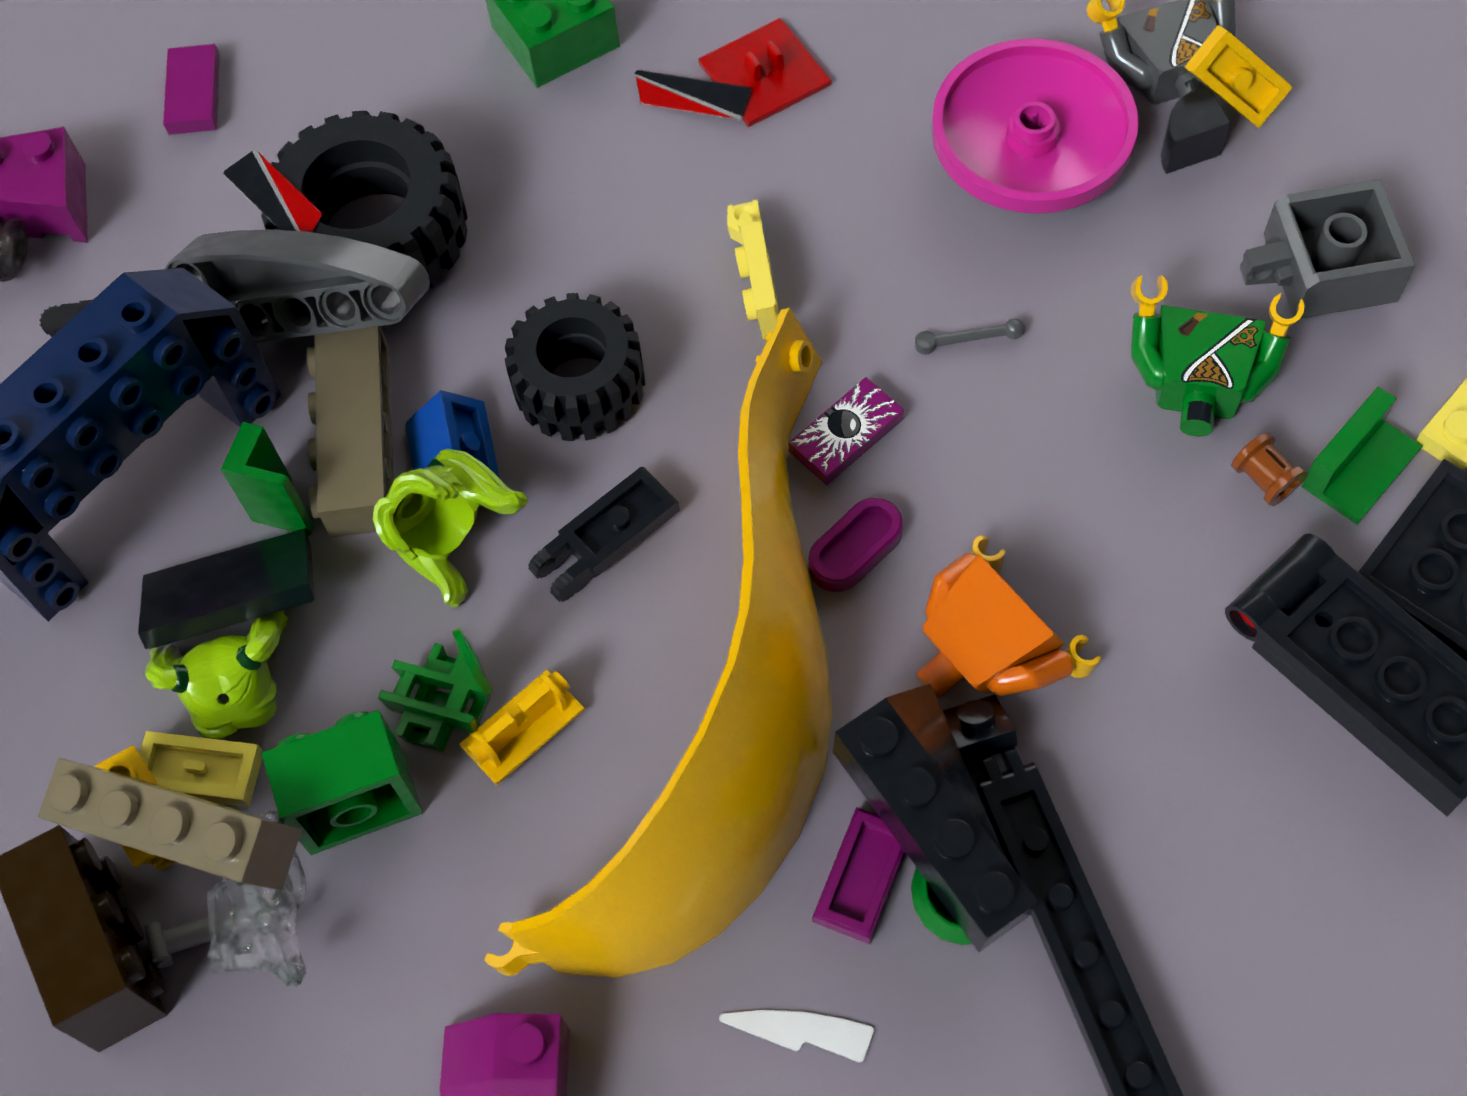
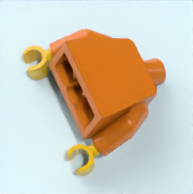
[916,535,1101,699]

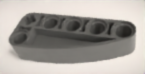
[165,229,430,343]

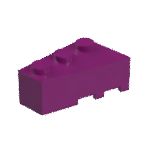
[0,127,88,243]

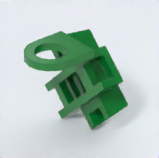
[378,627,493,752]

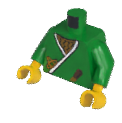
[1130,275,1305,437]

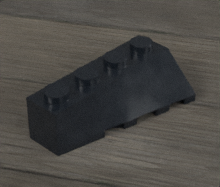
[833,683,1039,952]

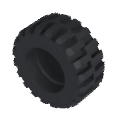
[261,110,468,289]

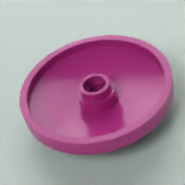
[932,38,1138,213]

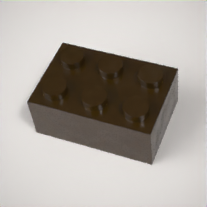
[0,825,167,1052]

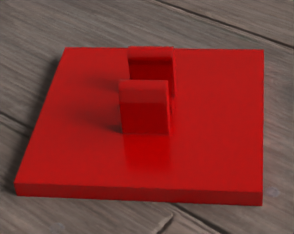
[698,18,832,128]

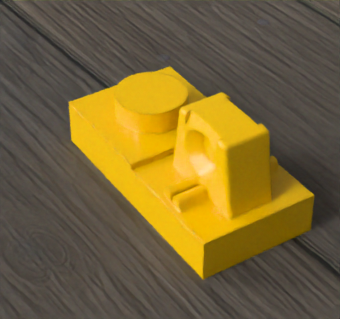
[1184,25,1293,128]

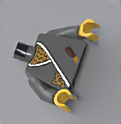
[1087,0,1236,104]

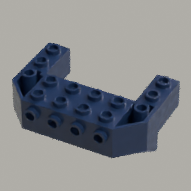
[0,268,281,622]

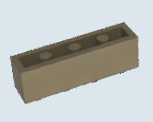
[307,326,394,537]
[38,758,302,890]

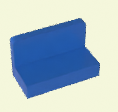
[405,390,500,478]

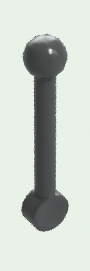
[915,318,1025,354]

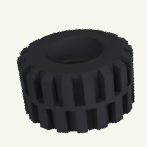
[504,293,645,441]

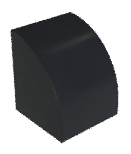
[1161,86,1230,174]

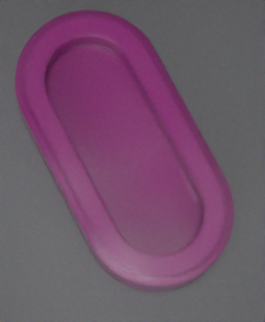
[808,498,903,592]

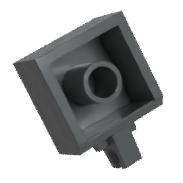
[1240,179,1416,319]

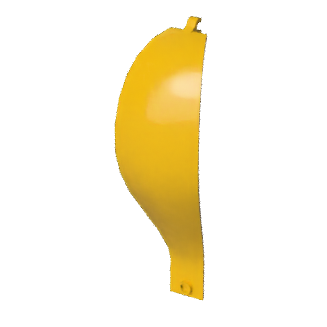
[484,307,832,978]

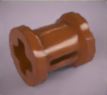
[1231,432,1308,506]

